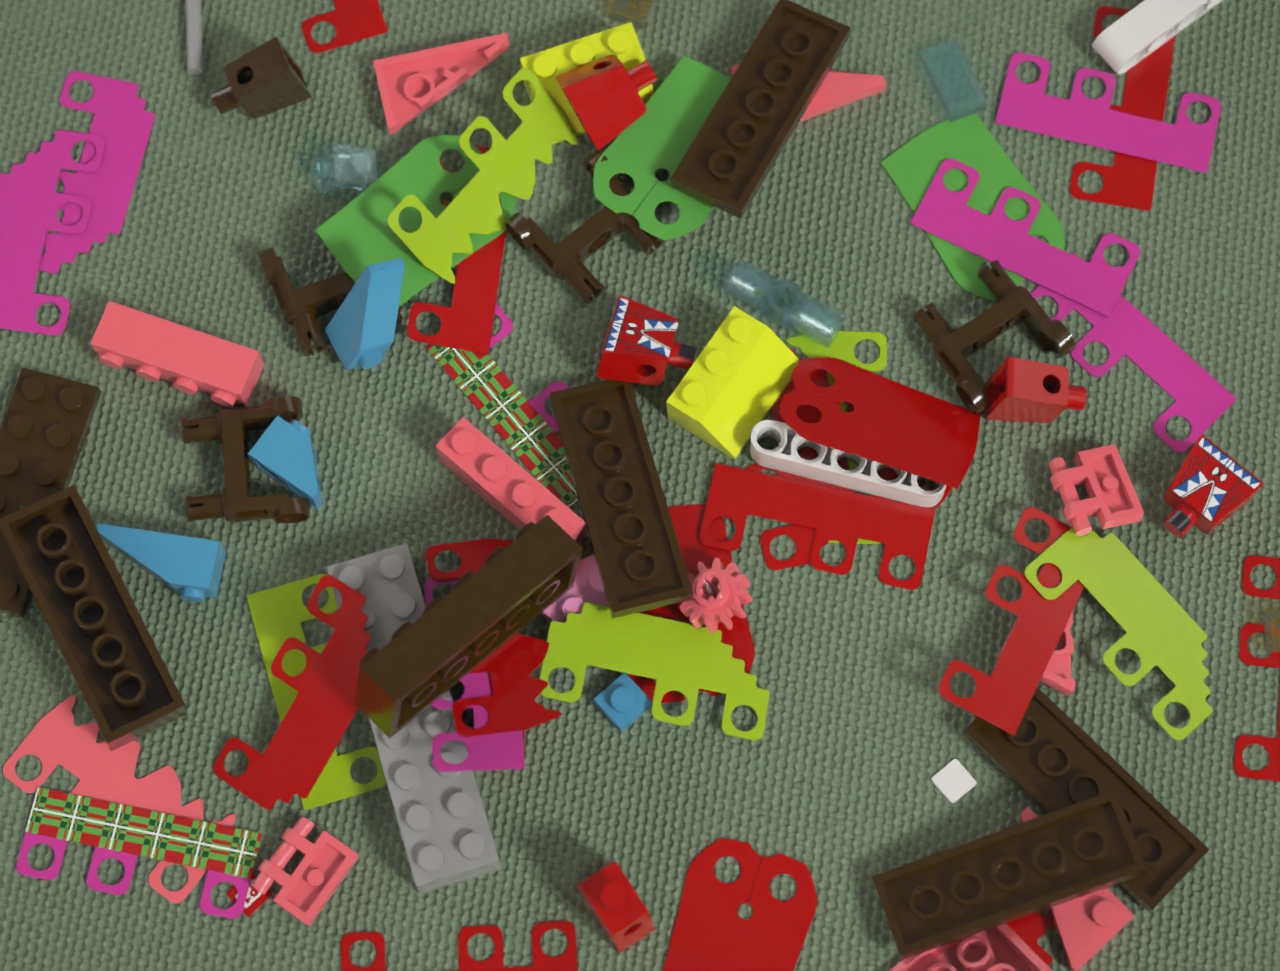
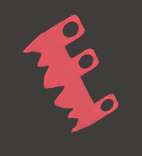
[3,694,236,904]

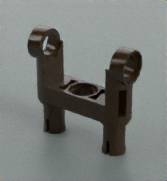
[504,150,664,304]
[258,247,403,356]
[912,260,1075,415]
[181,396,310,524]

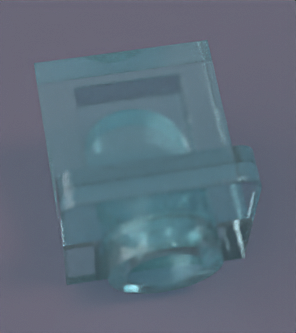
[313,143,378,194]

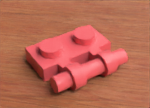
[1048,444,1144,536]
[251,816,360,927]

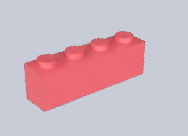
[90,301,264,408]
[435,417,586,544]

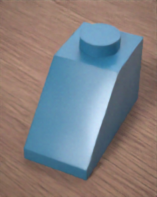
[248,415,323,510]

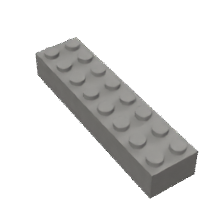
[327,543,502,894]

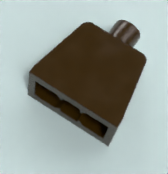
[211,37,312,119]

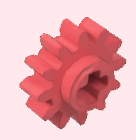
[679,558,753,633]

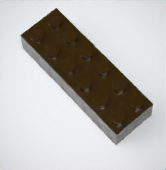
[0,485,187,751]
[355,515,583,739]

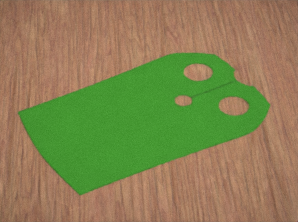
[593,56,731,241]
[881,109,1065,301]
[316,135,517,307]

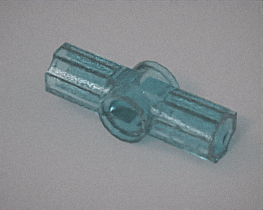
[723,259,845,348]

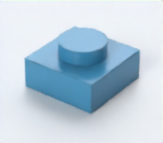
[594,673,653,733]

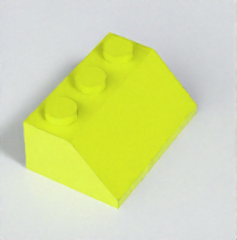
[520,22,654,144]
[666,306,799,460]

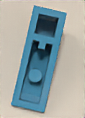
[325,258,405,370]
[97,523,226,603]

